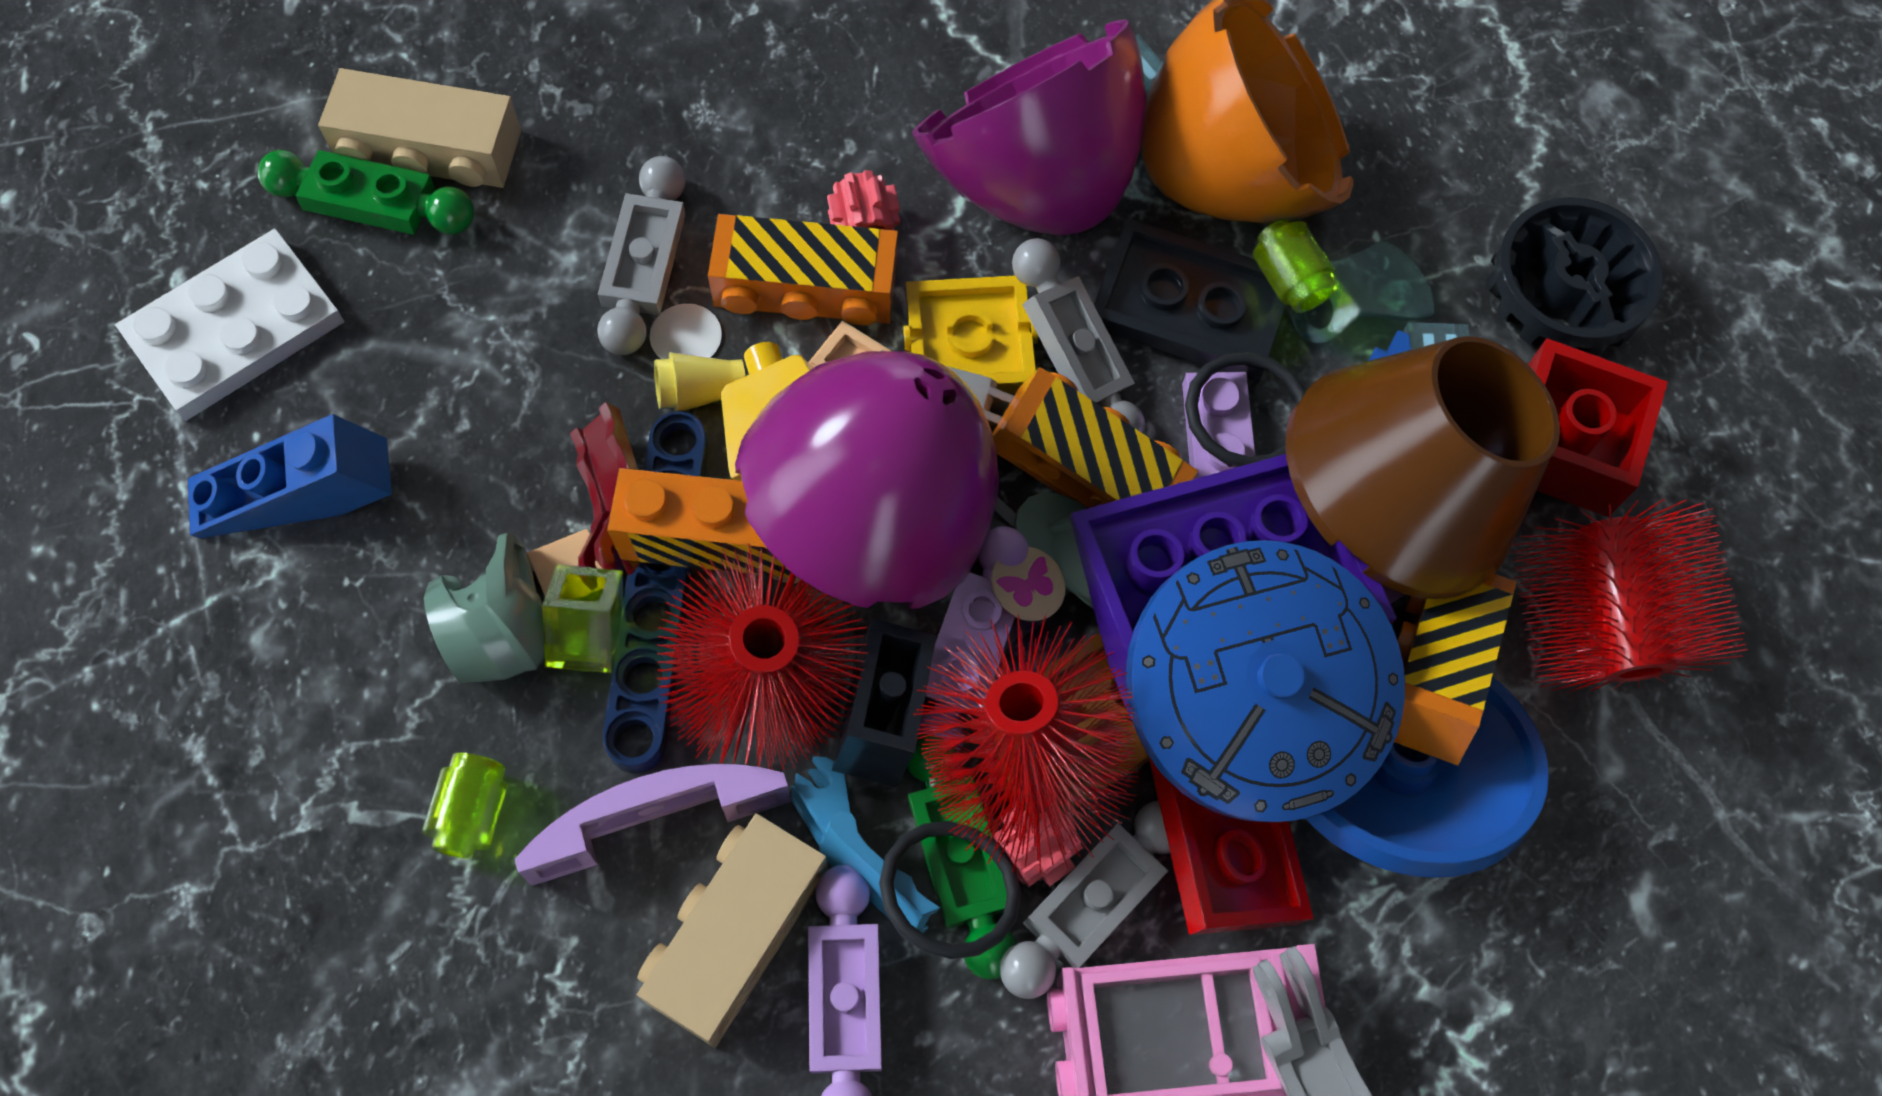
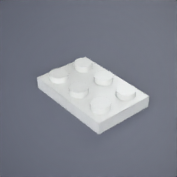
[115,228,344,421]

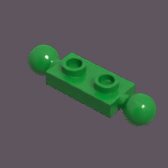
[257,150,474,235]
[907,734,1017,980]

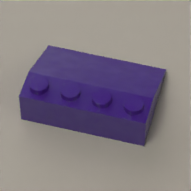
[1070,454,1396,721]

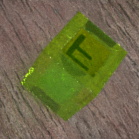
[542,564,623,673]

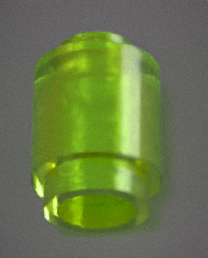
[1253,219,1337,313]
[422,753,508,859]

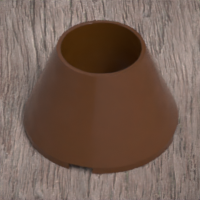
[1285,336,1560,599]

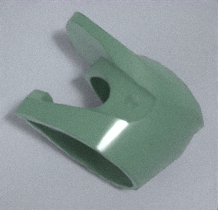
[424,532,548,683]

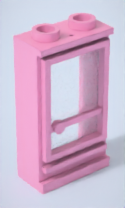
[1047,944,1326,1096]

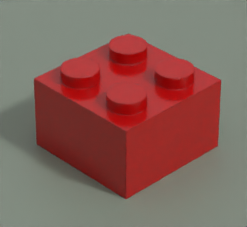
[1528,338,1668,517]

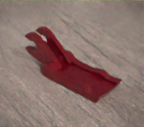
[570,402,639,589]

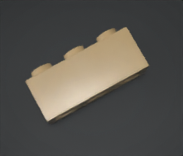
[318,68,521,188]
[636,813,828,1048]

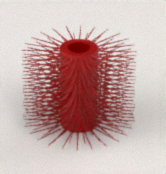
[1509,499,1748,693]
[657,543,868,770]
[913,614,1139,874]

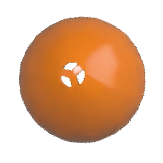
[1140,0,1354,224]

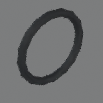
[1185,352,1306,467]
[879,821,1021,959]

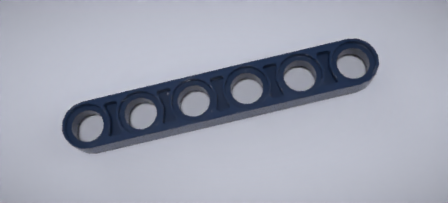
[603,411,708,774]

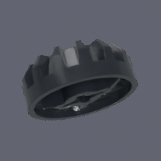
[1488,197,1663,356]

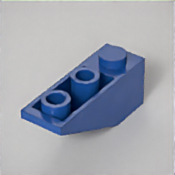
[188,414,392,539]

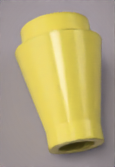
[654,352,745,412]

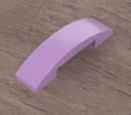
[515,764,791,886]

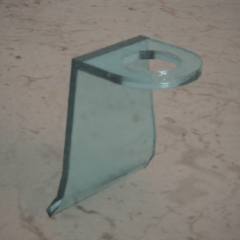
[1291,241,1435,343]

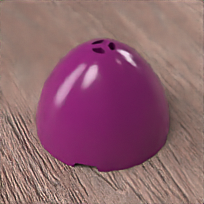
[912,19,1147,236]
[735,351,999,609]

